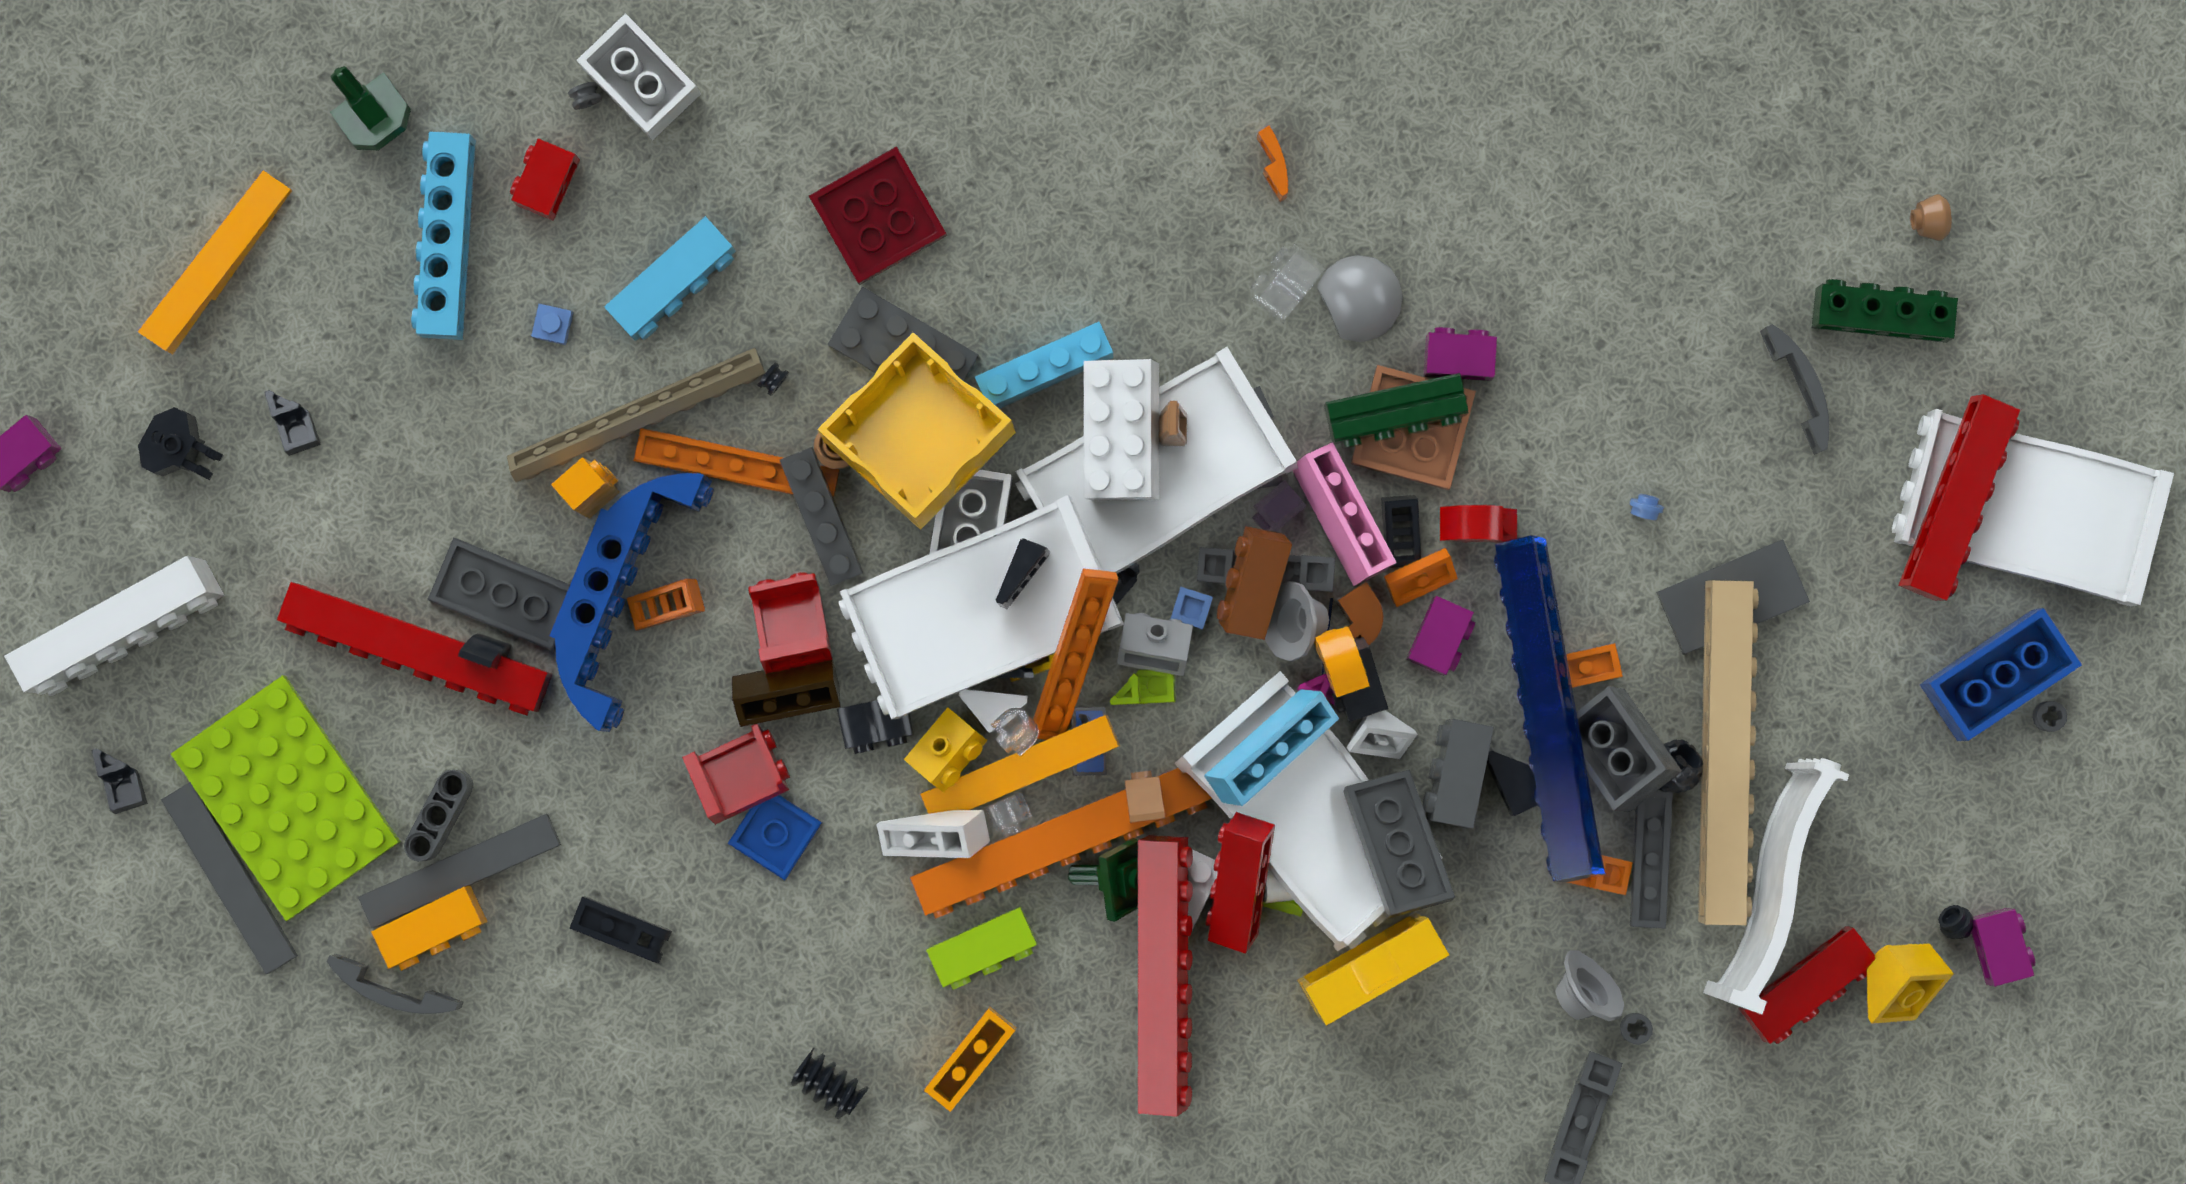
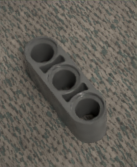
[404,770,473,862]

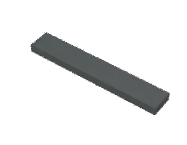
[161,782,298,974]
[358,814,561,928]

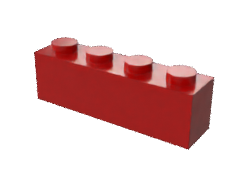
[1206,812,1275,954]
[1738,926,1875,1044]

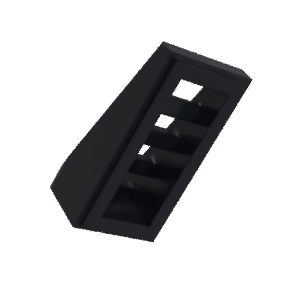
[1381,495,1421,568]
[996,538,1050,609]

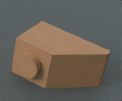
[1125,771,1165,823]

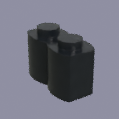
[837,700,914,754]

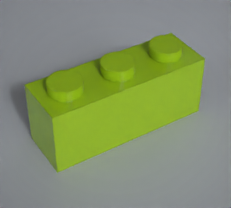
[926,906,1038,990]

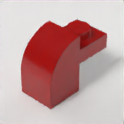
[1440,505,1517,543]

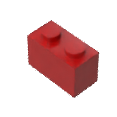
[510,138,580,221]

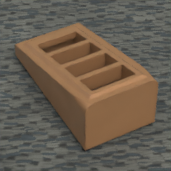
[1159,401,1187,446]

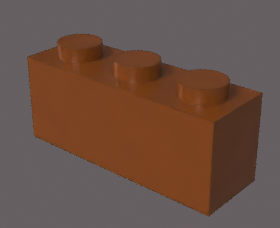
[1217,526,1292,640]

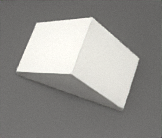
[959,689,1028,734]
[1346,710,1418,759]

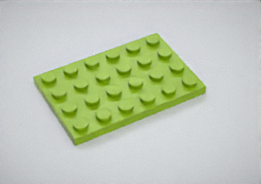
[171,675,401,921]

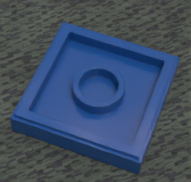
[728,795,822,880]

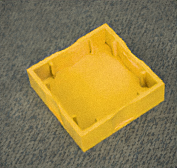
[817,333,1016,530]
[1297,913,1449,1026]

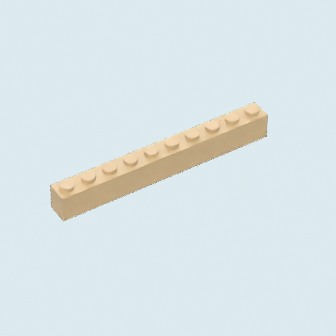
[1698,580,1759,925]

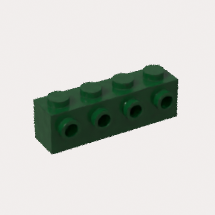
[1812,279,1958,343]

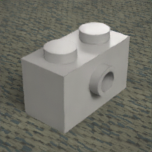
[1117,613,1193,676]

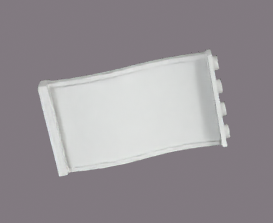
[1015,347,1298,573]
[1892,409,2174,607]
[839,495,1124,719]
[1175,671,1443,951]
[1703,758,1849,1014]

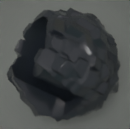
[1658,739,1703,793]

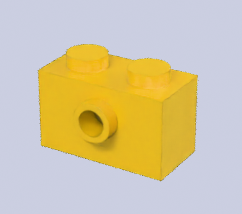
[904,707,988,793]

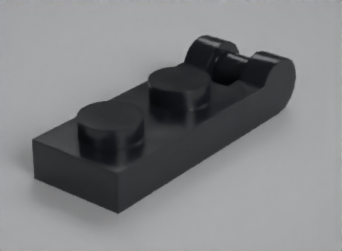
[569,896,672,963]

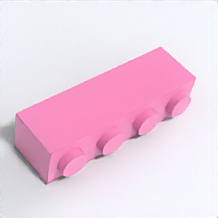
[1293,442,1397,586]

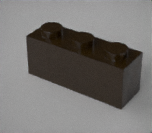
[732,660,841,727]

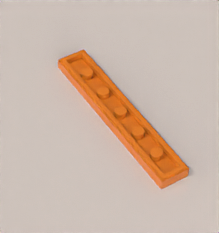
[633,428,840,499]
[1029,568,1118,740]

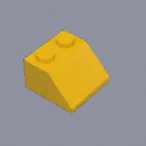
[1867,943,1954,1024]

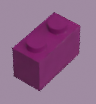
[1423,327,1497,381]
[0,415,62,492]
[1406,596,1476,676]
[1971,908,2036,987]

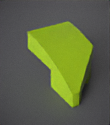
[1110,669,1176,705]

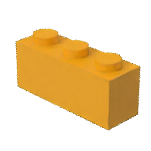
[551,457,620,519]
[371,885,488,971]
[924,1006,1017,1112]

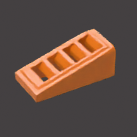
[627,579,705,631]

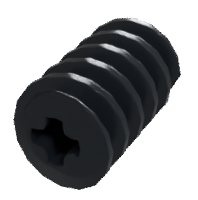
[791,1048,869,1119]

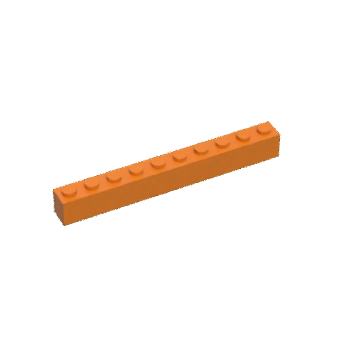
[910,768,1212,919]

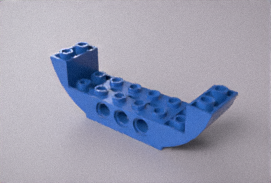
[549,473,714,732]

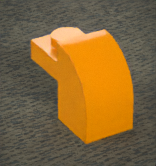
[1314,626,1370,697]

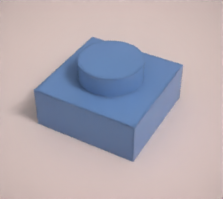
[531,304,574,345]
[1170,587,1213,630]

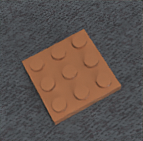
[1351,365,1476,490]

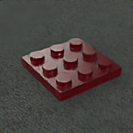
[809,146,947,285]

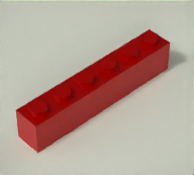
[1898,394,2020,601]

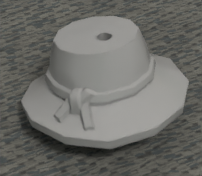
[1265,581,1329,662]
[1555,950,1624,1021]

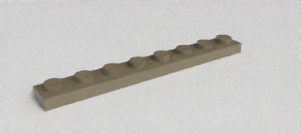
[507,348,765,482]

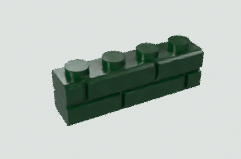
[1324,373,1469,449]

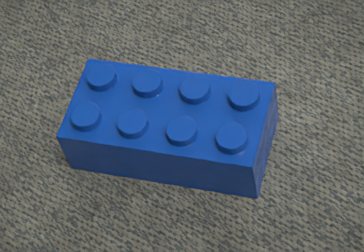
[1919,608,2082,741]

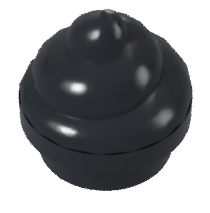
[1938,905,1973,939]

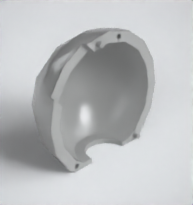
[1317,255,1403,342]

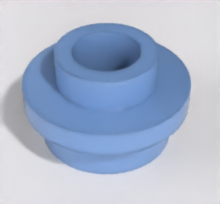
[1629,494,1664,520]

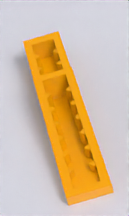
[138,170,292,354]
[920,715,1120,814]

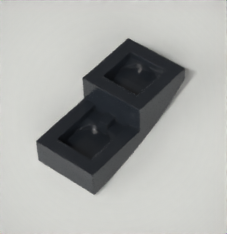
[458,633,512,669]

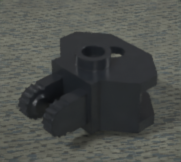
[138,407,223,480]

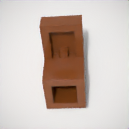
[1336,582,1383,645]

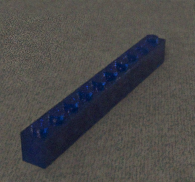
[1494,535,1605,882]

